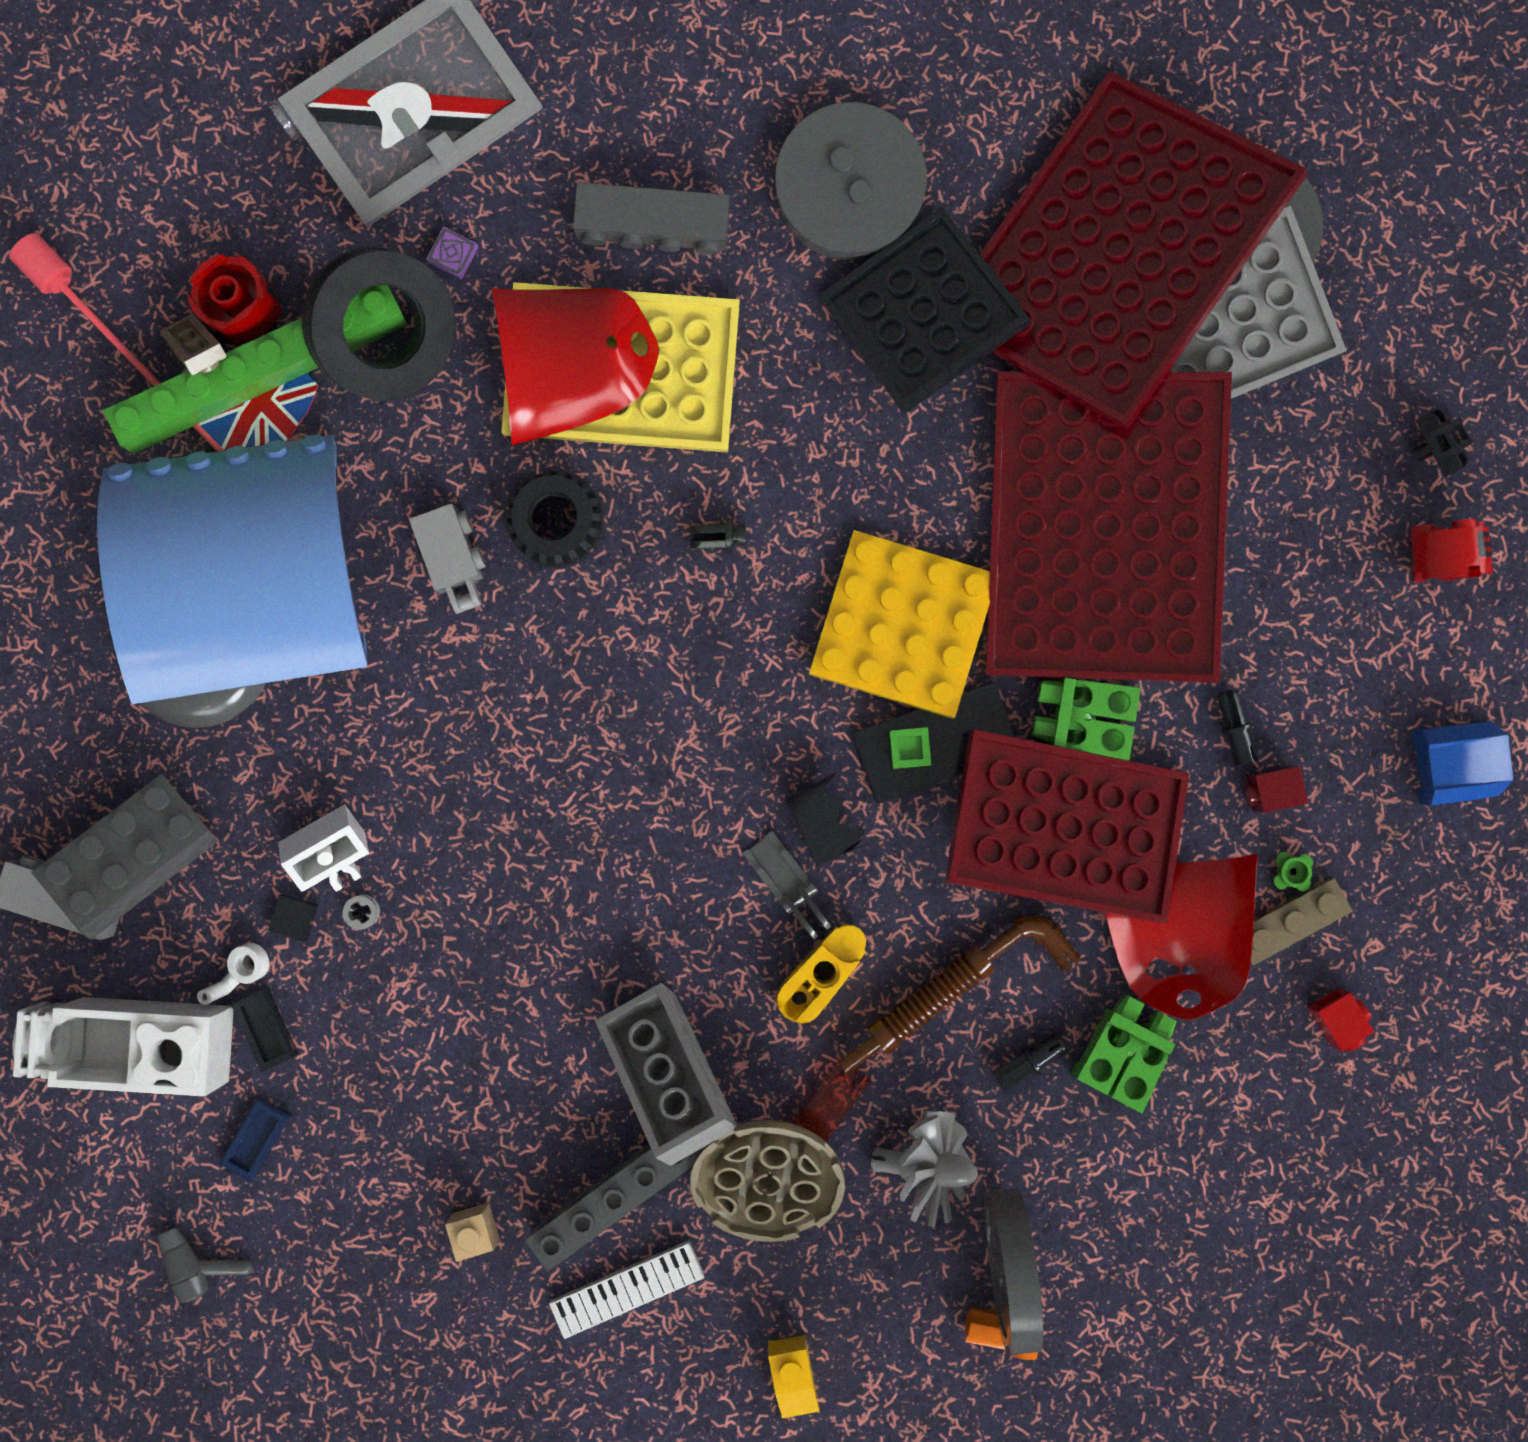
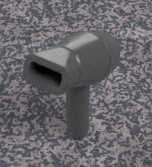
[157,1226,253,1303]

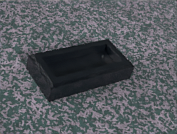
[231,986,299,1072]

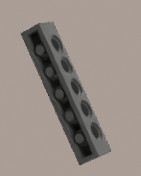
[525,1143,700,1272]

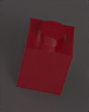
[1243,766,1309,813]

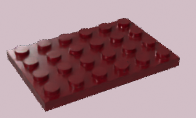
[944,729,1189,924]

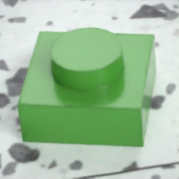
[889,727,931,769]

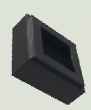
[268,894,318,942]

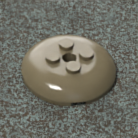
[690,1119,845,1242]

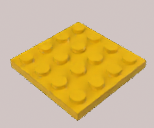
[809,530,990,719]

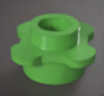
[1273,852,1313,891]

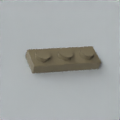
[159,313,227,375]
[1251,877,1353,966]

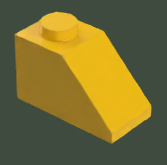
[768,1335,819,1418]

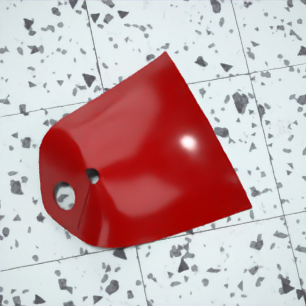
[491,288,659,445]
[1105,854,1258,1020]

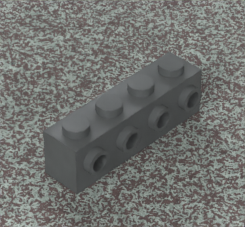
[573,182,730,255]

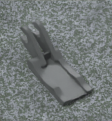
[742,831,831,940]

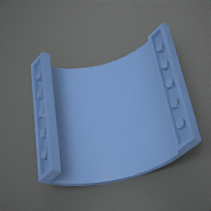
[97,435,367,704]

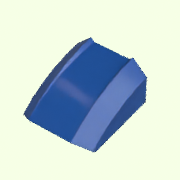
[1412,721,1514,805]

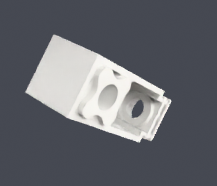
[12,997,234,1096]

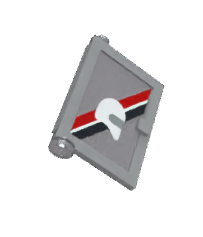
[269,0,543,228]

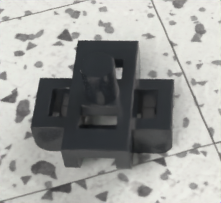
[1414,409,1474,477]

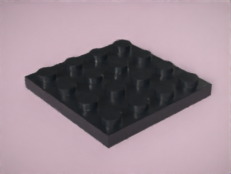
[818,207,1030,414]

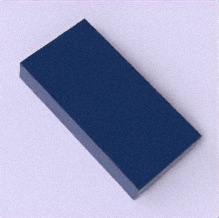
[218,1096,292,1182]

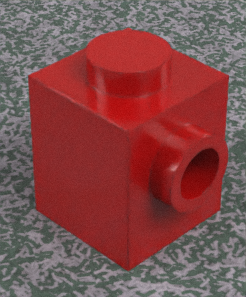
[1307,988,1374,1052]

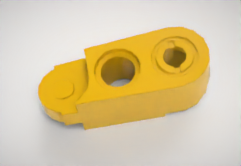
[777,924,866,1024]

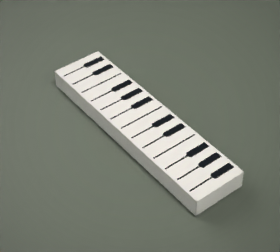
[549,1240,704,1339]

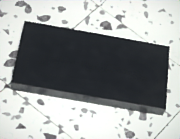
[852,682,1015,804]

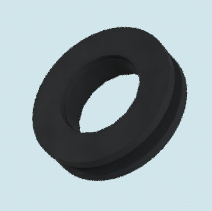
[302,247,455,400]

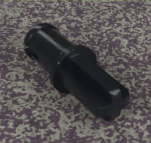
[1217,689,1258,766]
[994,1032,1068,1091]

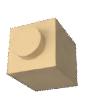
[445,1202,500,1262]

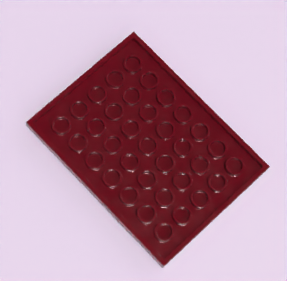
[979,71,1307,430]
[986,372,1232,683]

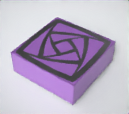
[426,226,479,280]

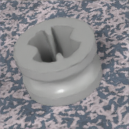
[343,894,380,930]

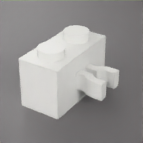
[278,804,369,892]

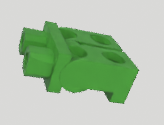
[1031,678,1141,761]
[1070,994,1177,1114]

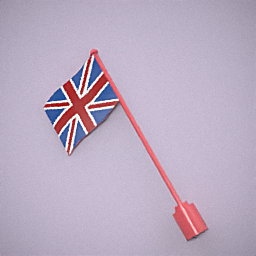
[9,233,318,452]

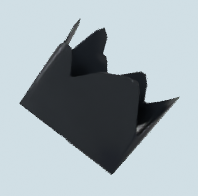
[786,771,870,866]

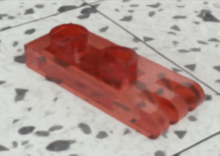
[792,1057,871,1142]

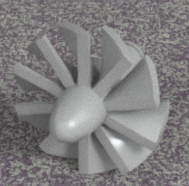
[871,1111,978,1227]

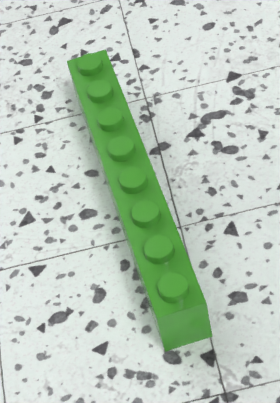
[103,285,408,454]

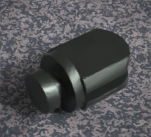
[689,518,747,553]

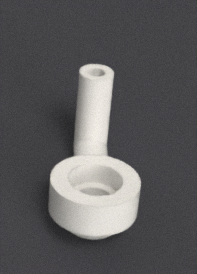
[197,943,269,1005]

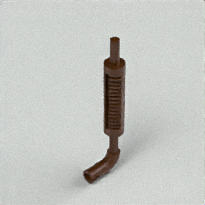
[838,914,1081,1075]

